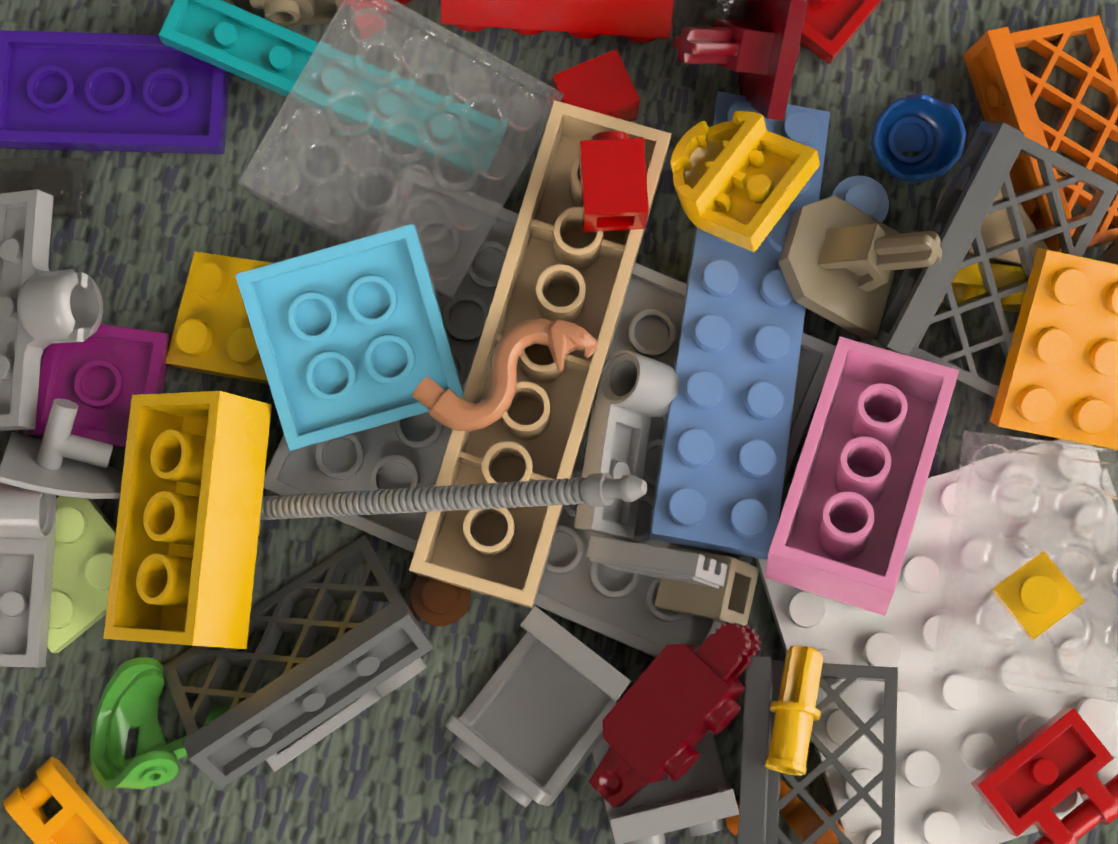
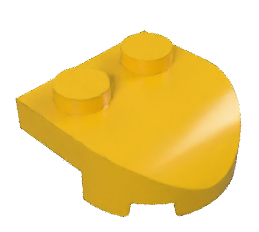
[671,111,820,253]

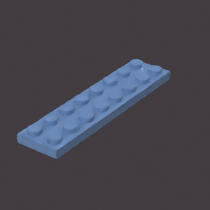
[648,91,830,560]

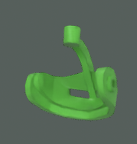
[90,657,230,790]

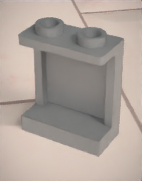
[444,606,634,807]

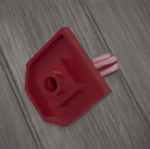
[673,0,809,121]

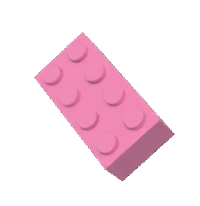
[765,337,959,616]

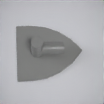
[0,398,123,499]

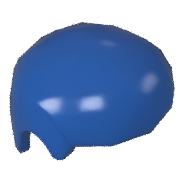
[871,94,966,183]

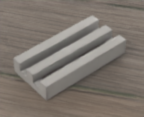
[586,536,728,589]

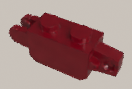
[589,622,762,808]

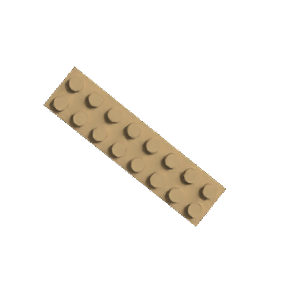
[409,100,672,609]

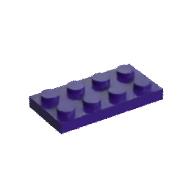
[0,30,229,154]

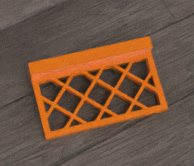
[963,15,1118,252]

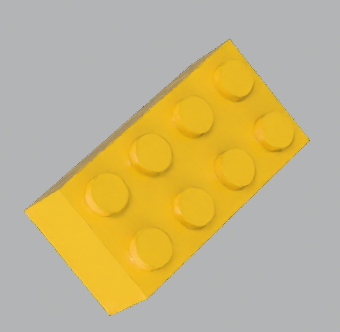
[103,391,272,649]

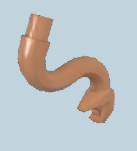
[412,318,598,431]

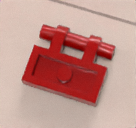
[971,707,1118,844]

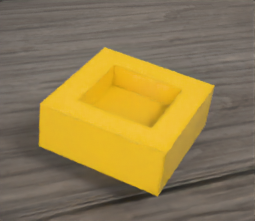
[991,551,1086,641]

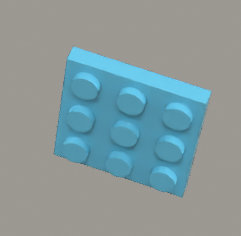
[235,223,464,451]

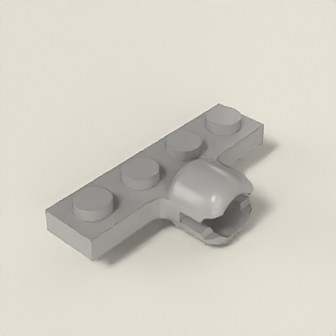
[0,189,103,431]

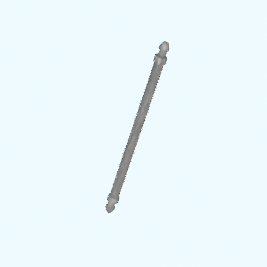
[260,472,647,520]

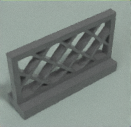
[873,121,1118,398]
[163,535,434,789]
[738,656,898,844]

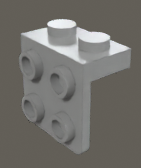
[592,730,739,844]

